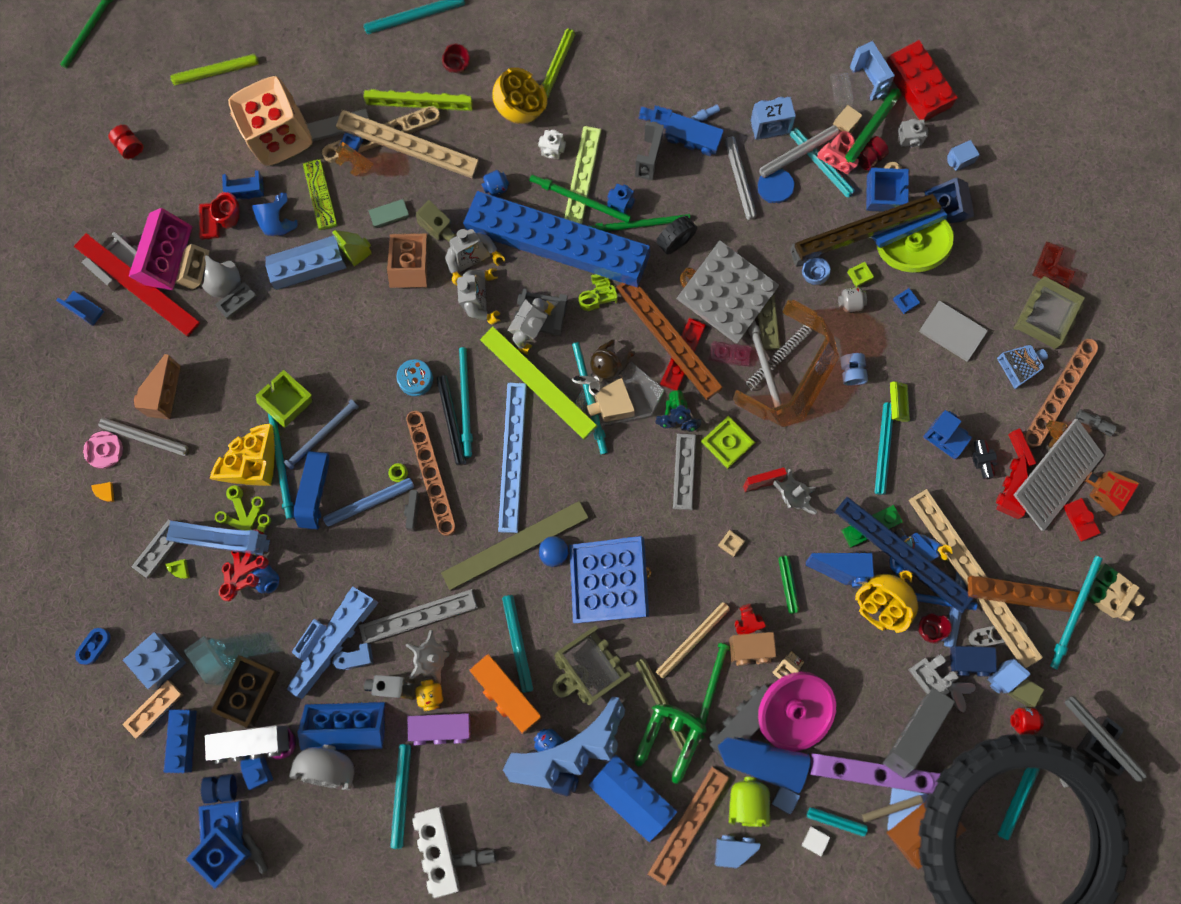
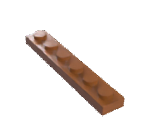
[968,575,1082,613]

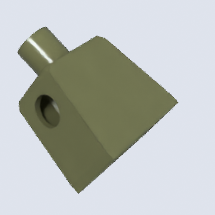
[416,200,457,243]

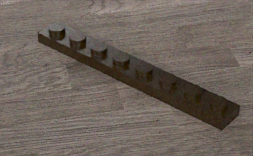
[794,194,941,261]

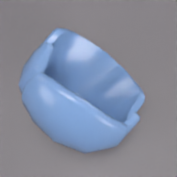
[802,257,831,285]

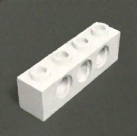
[413,807,460,898]

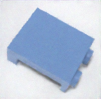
[850,41,895,101]

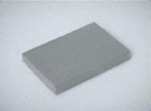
[919,301,988,362]

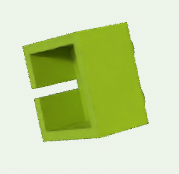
[256,370,312,428]

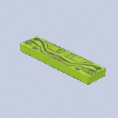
[303,159,337,230]

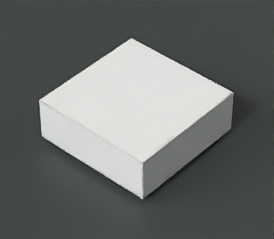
[802,827,830,856]

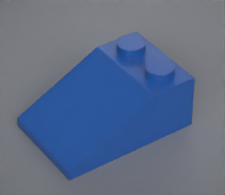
[806,553,874,588]

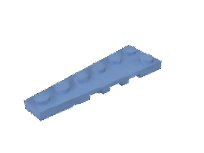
[287,586,378,699]

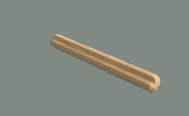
[656,602,730,679]

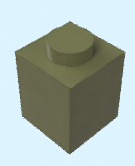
[1007,679,1044,708]

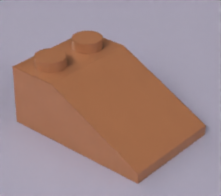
[387,234,427,288]
[134,354,181,419]

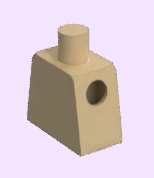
[587,378,635,422]

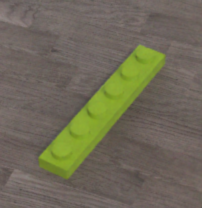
[364,89,473,111]

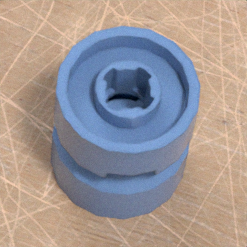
[840,353,868,386]

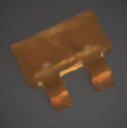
[335,142,373,176]

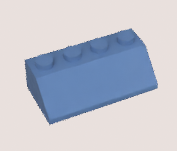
[266,236,346,290]

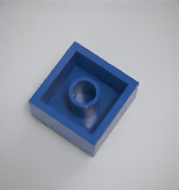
[186,825,252,889]

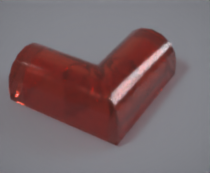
[1032,241,1075,288]

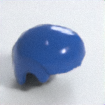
[539,536,568,567]

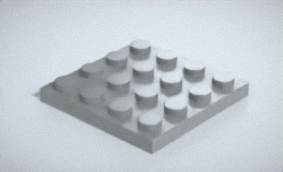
[676,240,779,344]

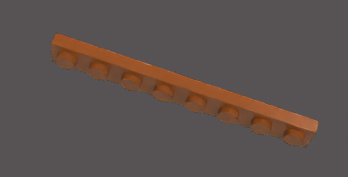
[616,283,722,400]

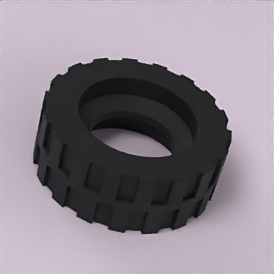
[656,215,697,255]

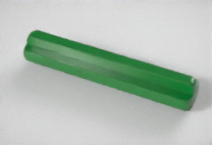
[778,556,800,614]

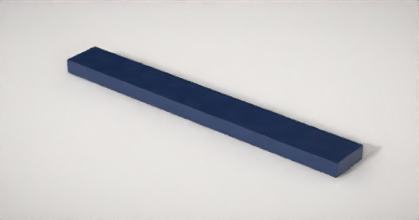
[834,496,974,613]

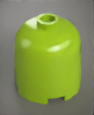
[729,777,770,827]

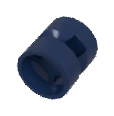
[201,774,237,804]

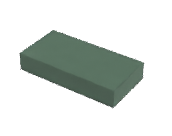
[368,199,409,228]

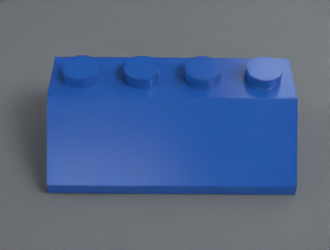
[298,702,385,751]
[588,755,677,842]

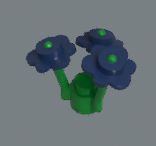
[655,390,702,432]

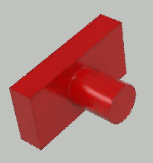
[1063,498,1100,541]

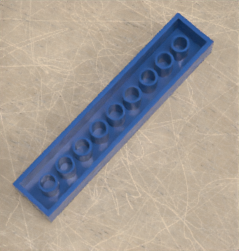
[463,191,650,288]

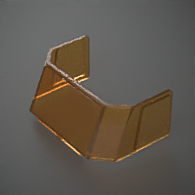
[732,300,839,427]

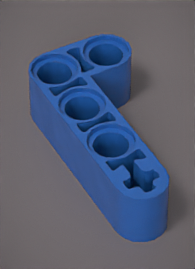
[294,451,330,529]

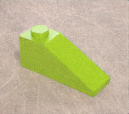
[332,230,372,267]

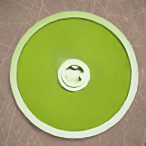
[877,220,954,272]

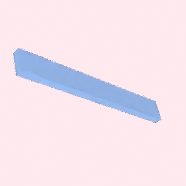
[498,383,527,533]

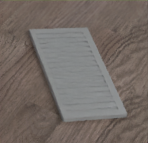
[1014,419,1104,531]

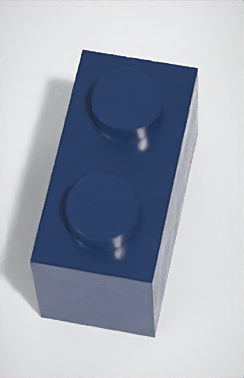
[950,646,997,677]

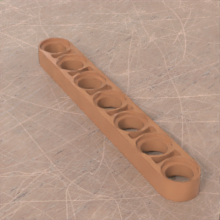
[1024,339,1098,448]
[406,411,456,536]

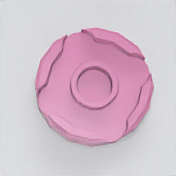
[83,431,123,469]

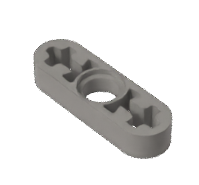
[969,621,1028,647]

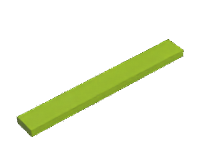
[480,327,598,440]

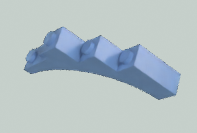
[166,520,270,556]
[503,697,625,789]

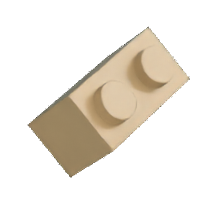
[175,244,209,289]

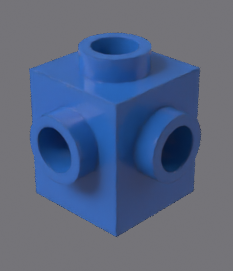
[607,184,635,214]

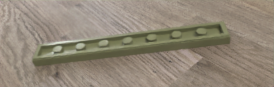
[441,501,588,591]

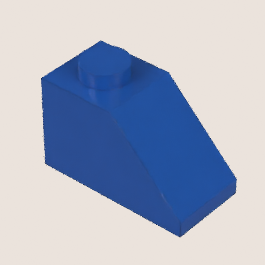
[240,754,274,790]

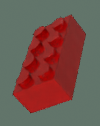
[886,40,958,121]

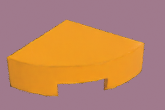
[91,482,114,502]

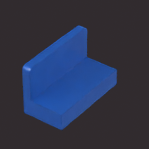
[56,291,104,326]

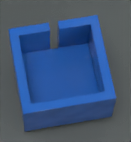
[866,168,909,211]

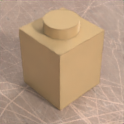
[833,105,862,133]

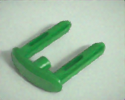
[635,704,707,784]

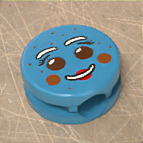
[397,359,433,396]

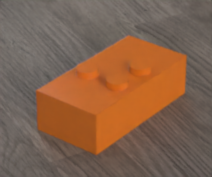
[469,654,543,734]

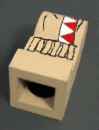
[772,651,804,679]

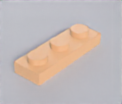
[122,680,183,739]

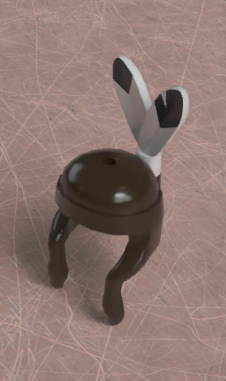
[572,339,635,395]

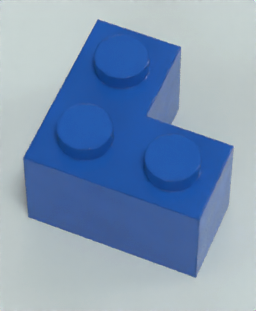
[923,410,972,459]

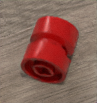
[108,124,143,160]

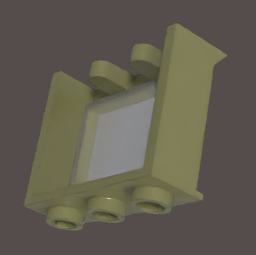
[1013,276,1085,349]
[554,625,631,705]

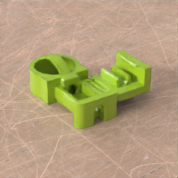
[579,274,618,311]

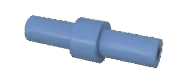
[690,105,720,122]

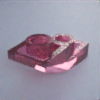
[709,341,751,366]

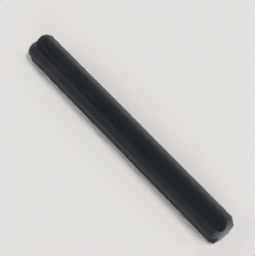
[437,375,466,465]

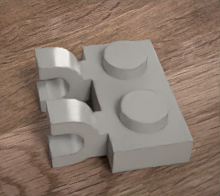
[908,654,959,695]

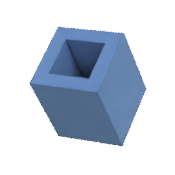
[947,140,979,171]

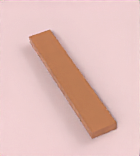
[648,766,729,886]

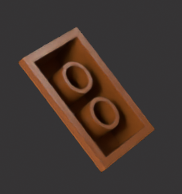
[886,801,966,869]

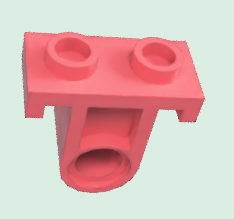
[817,131,859,174]

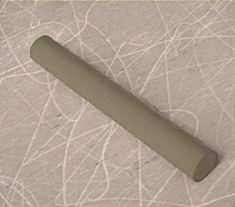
[862,795,923,823]

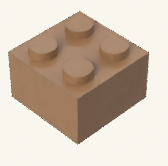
[729,632,776,666]

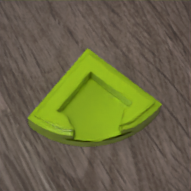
[166,559,190,579]

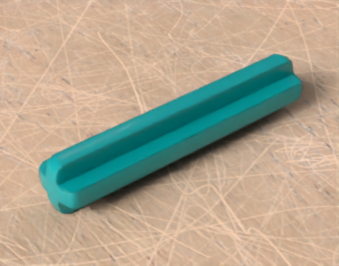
[807,807,868,837]

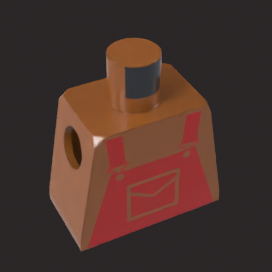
[1085,470,1139,516]

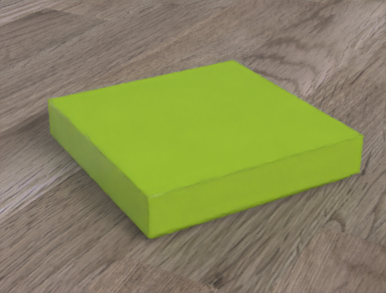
[701,416,755,469]

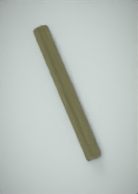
[636,658,691,751]

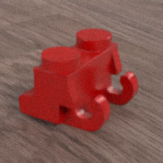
[735,604,765,635]

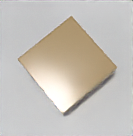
[718,530,745,557]

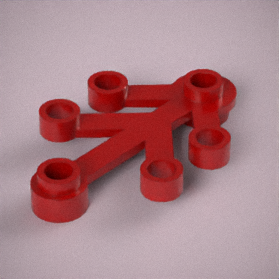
[219,529,269,602]

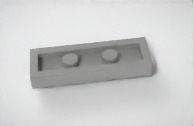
[131,519,177,579]

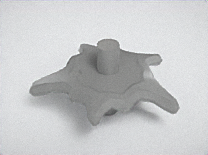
[773,469,817,514]
[406,630,450,684]

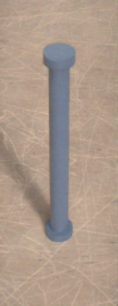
[284,399,359,470]

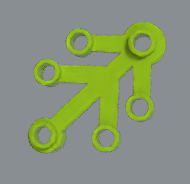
[215,485,271,556]

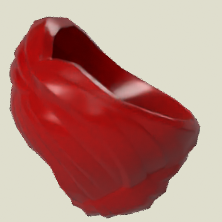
[210,192,240,229]

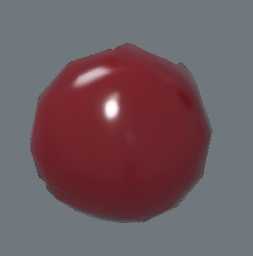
[442,43,470,74]
[918,613,952,644]

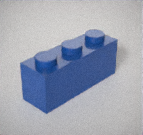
[665,112,724,156]
[164,710,197,773]

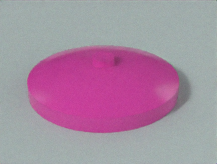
[758,672,836,751]

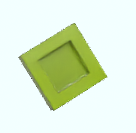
[847,262,874,287]

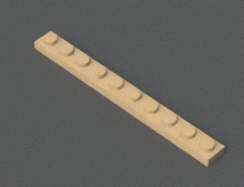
[909,489,1042,668]

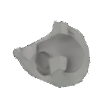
[201,255,241,298]

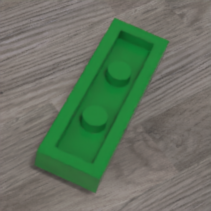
[841,505,903,548]

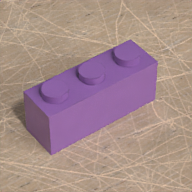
[408,714,471,745]

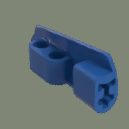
[718,737,810,793]

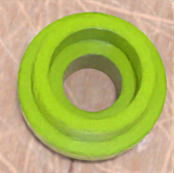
[388,463,408,483]

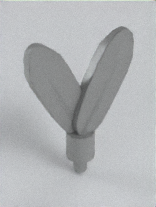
[943,680,976,712]

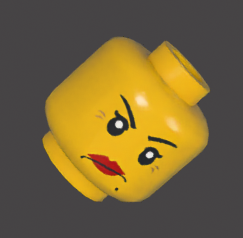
[415,679,443,711]

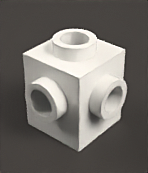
[538,130,566,159]

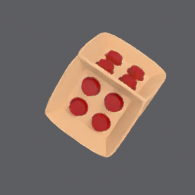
[229,76,312,166]

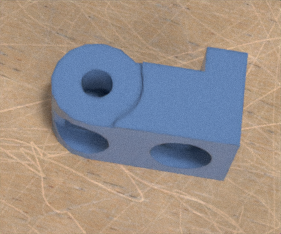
[333,643,374,670]

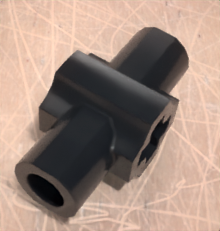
[972,439,997,479]

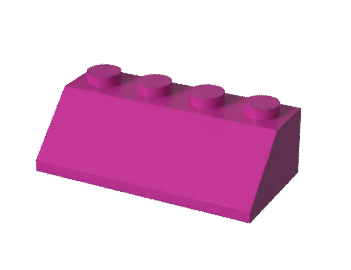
[129,208,193,290]

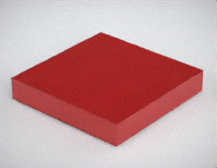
[743,467,787,492]

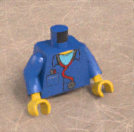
[889,528,953,582]

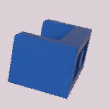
[222,170,264,200]

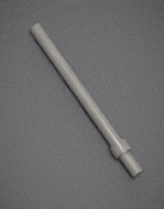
[748,319,784,415]

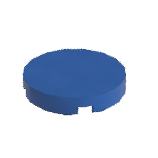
[758,169,794,203]

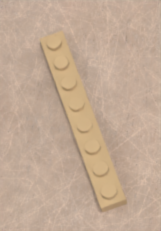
[336,110,479,178]

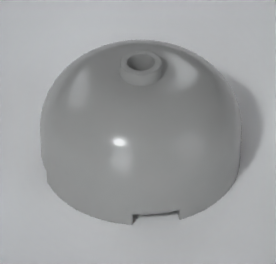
[289,745,354,790]

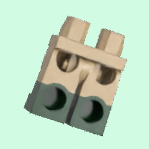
[1086,563,1145,621]

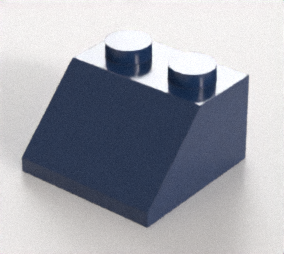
[924,177,974,223]

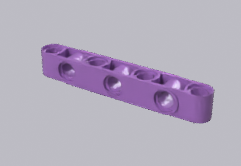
[809,754,941,794]

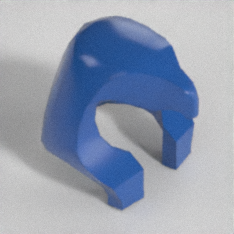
[252,193,298,236]

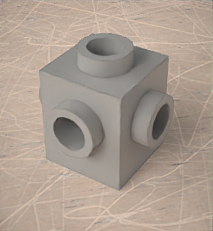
[898,119,928,147]

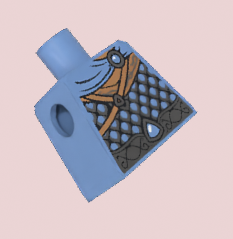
[997,345,1048,389]

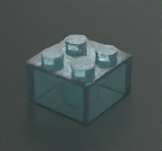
[184,636,235,686]

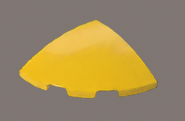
[210,424,275,486]

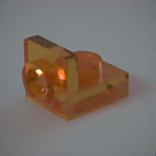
[1046,420,1068,448]

